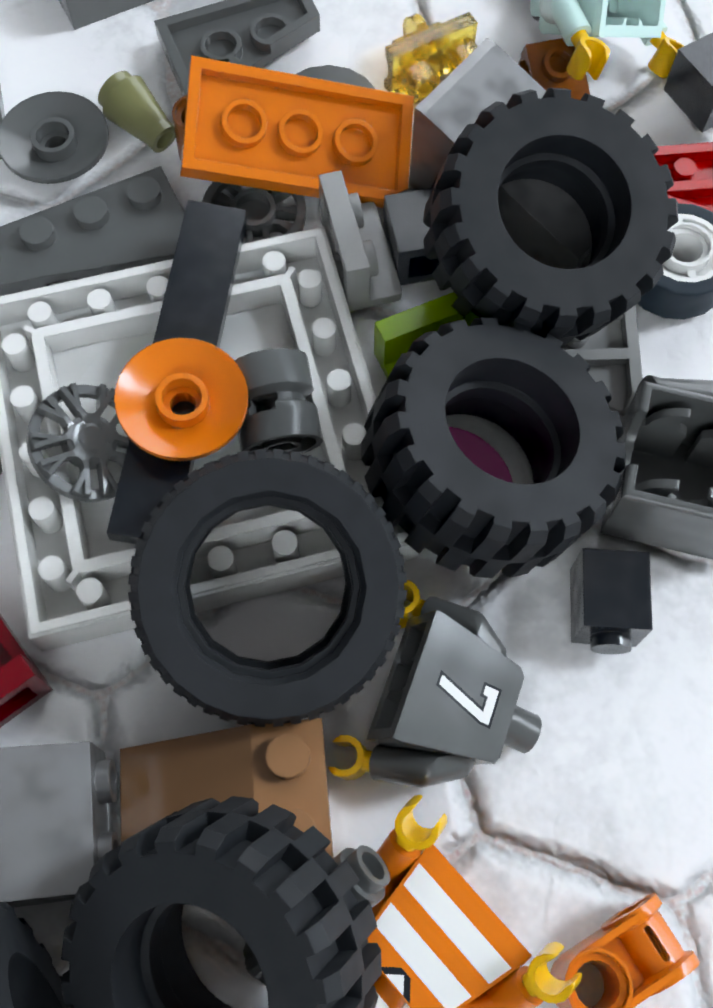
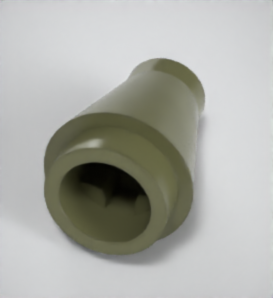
[98,71,176,153]

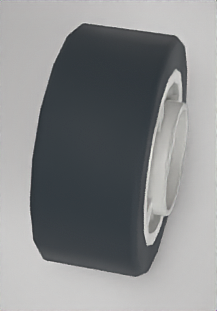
[638,203,713,320]

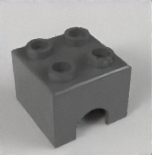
[600,381,713,560]

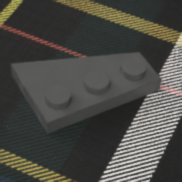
[154,0,320,97]

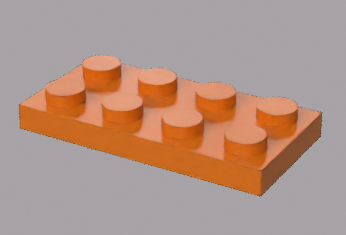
[180,55,414,208]

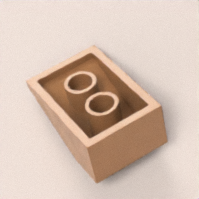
[120,718,334,859]

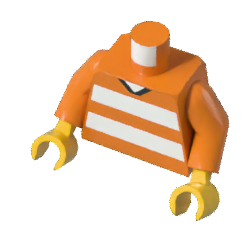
[367,795,582,1008]

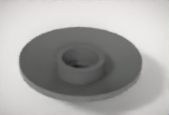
[0,91,109,184]

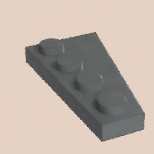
[0,166,185,296]

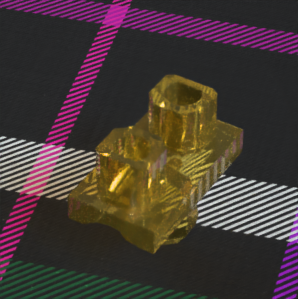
[384,12,478,105]

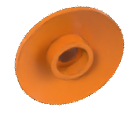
[114,338,248,461]

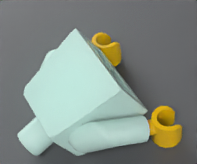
[530,0,684,80]

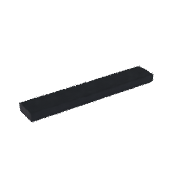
[106,200,247,544]

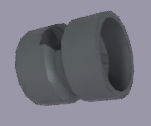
[234,348,323,454]

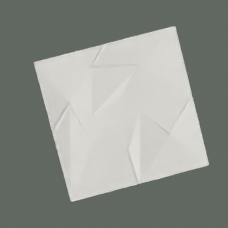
[0,226,418,652]

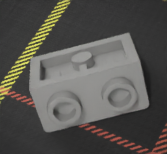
[318,170,402,311]

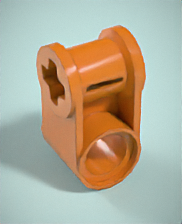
[550,893,700,1008]

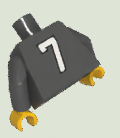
[328,580,542,788]

